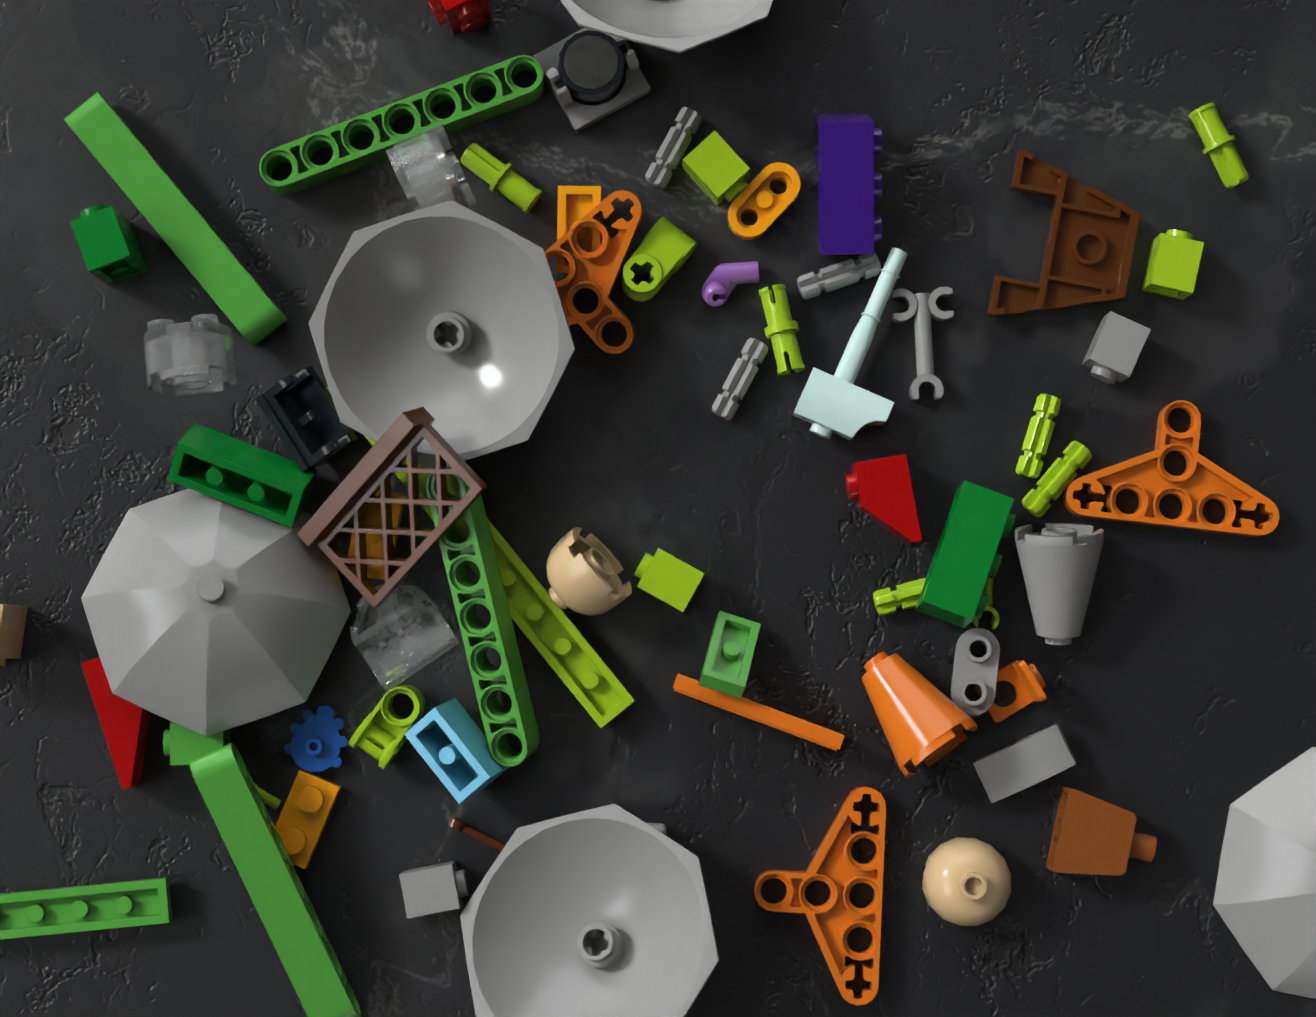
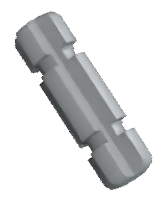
[645,107,702,189]
[797,252,882,299]
[712,337,768,420]

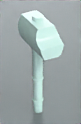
[793,247,908,440]

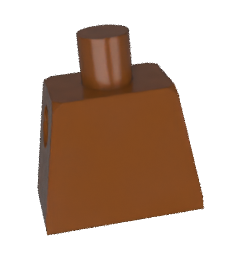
[1045,786,1157,876]

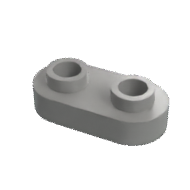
[950,628,1000,717]

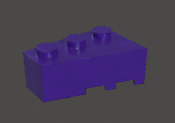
[814,113,882,255]

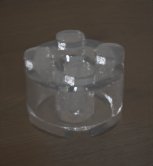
[386,124,477,212]
[143,314,237,396]

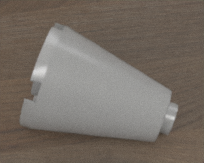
[1015,523,1104,645]

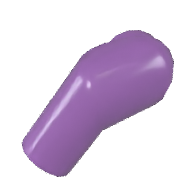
[701,261,759,307]

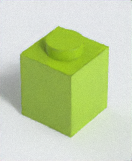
[682,131,750,206]
[1141,229,1204,300]
[634,548,705,613]

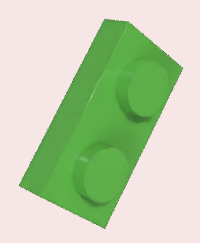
[698,610,761,699]

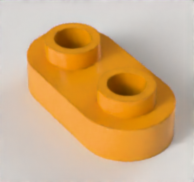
[727,162,801,240]

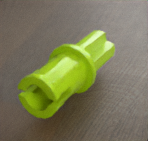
[1188,102,1249,188]
[460,143,542,213]

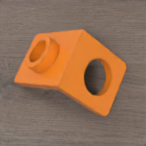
[974,660,1047,722]

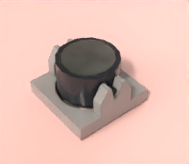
[534,28,651,133]

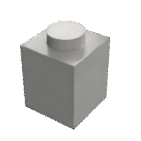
[1082,311,1151,384]
[399,861,469,919]

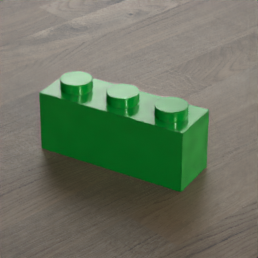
[167,423,318,528]
[915,480,1016,628]

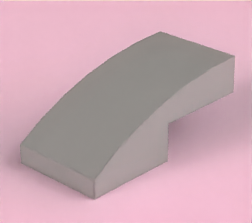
[973,723,1077,803]

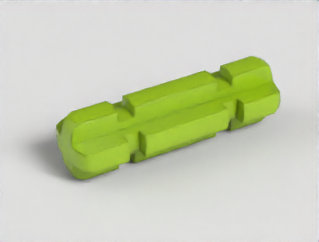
[1015,394,1061,479]
[1022,440,1092,518]
[873,577,926,616]

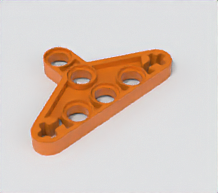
[545,190,644,354]
[1063,400,1280,537]
[753,786,886,1006]

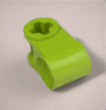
[621,216,698,302]
[348,685,425,770]

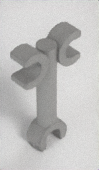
[890,286,954,401]

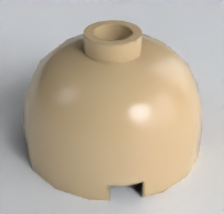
[547,527,632,616]
[922,837,1011,926]

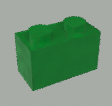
[70,204,149,286]

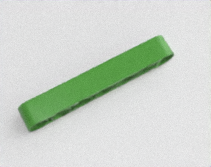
[259,55,545,196]
[64,92,287,347]
[426,465,540,767]
[190,743,362,1017]

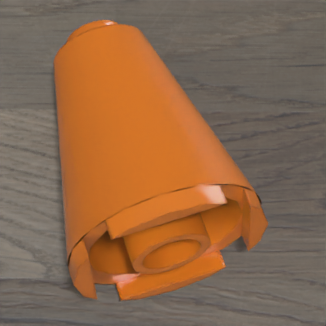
[861,651,977,778]

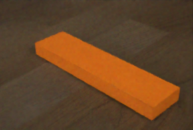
[672,673,845,751]

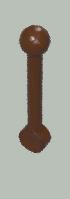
[447,816,505,852]

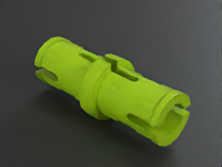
[758,284,805,375]

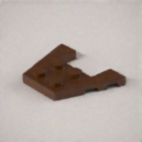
[986,149,1140,317]

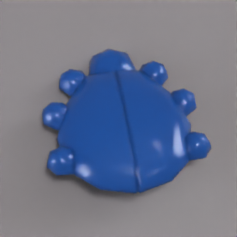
[283,705,348,772]

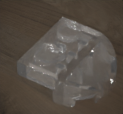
[350,583,460,692]

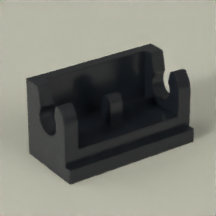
[256,366,358,472]

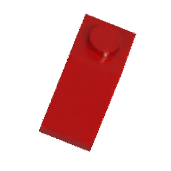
[845,454,922,544]

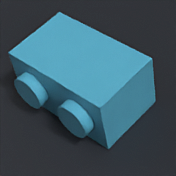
[404,698,509,804]

